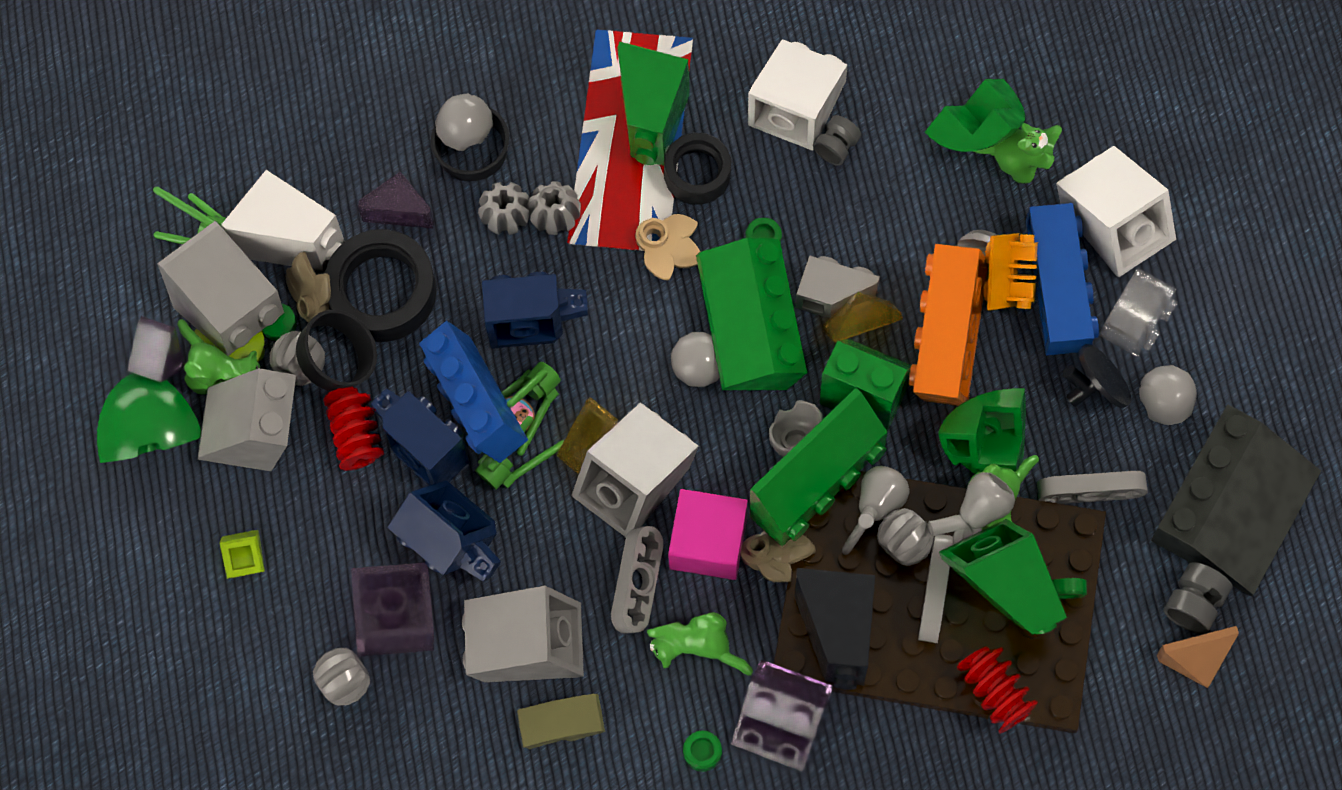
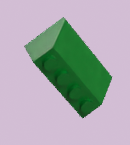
[696,238,807,390]
[749,388,887,547]

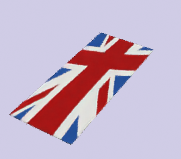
[567,30,693,251]

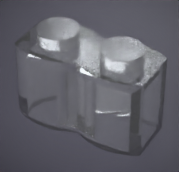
[1099,268,1178,357]

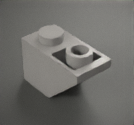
[795,256,880,318]

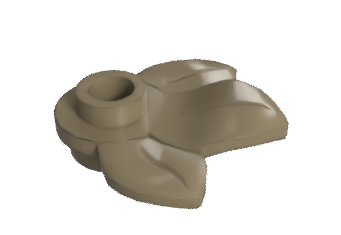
[286,251,331,323]
[741,530,816,582]

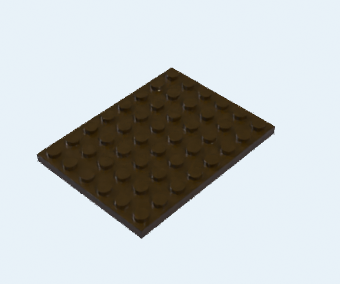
[771,471,1106,734]

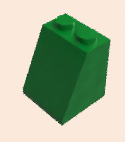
[617,42,690,166]
[819,339,911,432]
[939,519,1067,635]

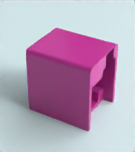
[668,489,748,580]

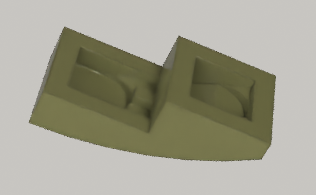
[517,694,605,749]

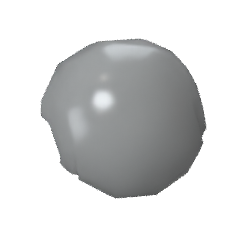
[435,93,493,151]
[671,332,720,388]
[1139,365,1197,425]
[769,400,824,457]

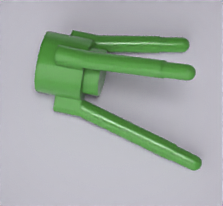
[153,186,226,244]
[502,362,561,456]
[474,416,566,490]

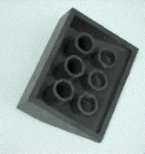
[1151,404,1321,596]

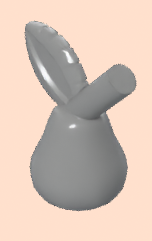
[842,466,909,555]
[928,472,1015,545]

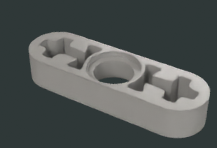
[1037,471,1148,504]
[611,526,663,634]
[918,534,953,643]

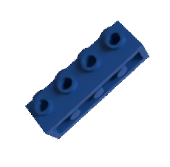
[1026,203,1099,355]
[419,320,528,463]

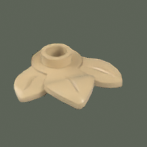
[635,214,700,281]

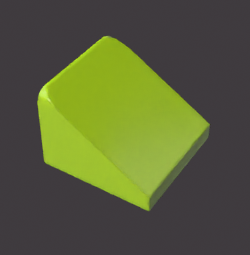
[220,530,265,579]

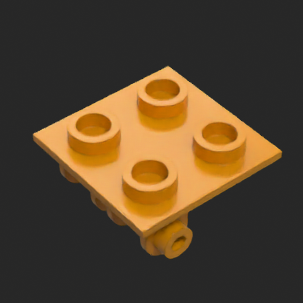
[984,233,1038,310]

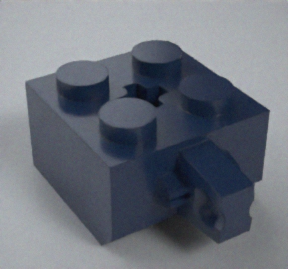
[482,272,588,349]
[371,388,469,486]
[387,480,501,581]

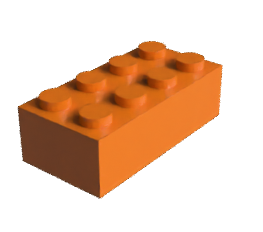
[909,244,988,406]

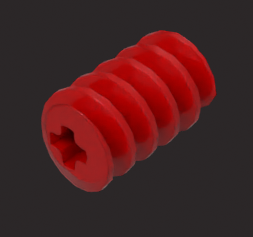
[323,387,385,471]
[957,647,1038,734]

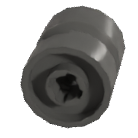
[1163,562,1233,635]

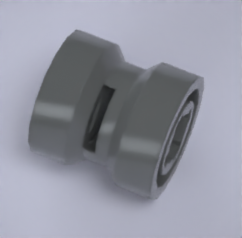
[813,115,862,166]

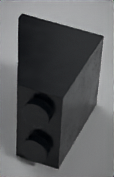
[794,568,875,690]

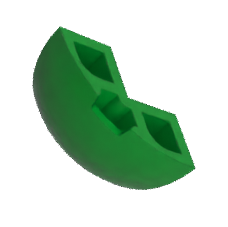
[925,79,1025,152]
[97,371,201,463]
[938,388,1026,475]

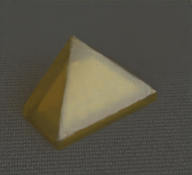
[823,292,903,343]
[556,398,618,474]

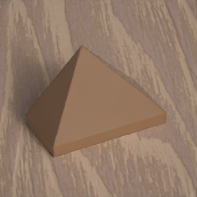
[1157,626,1239,688]

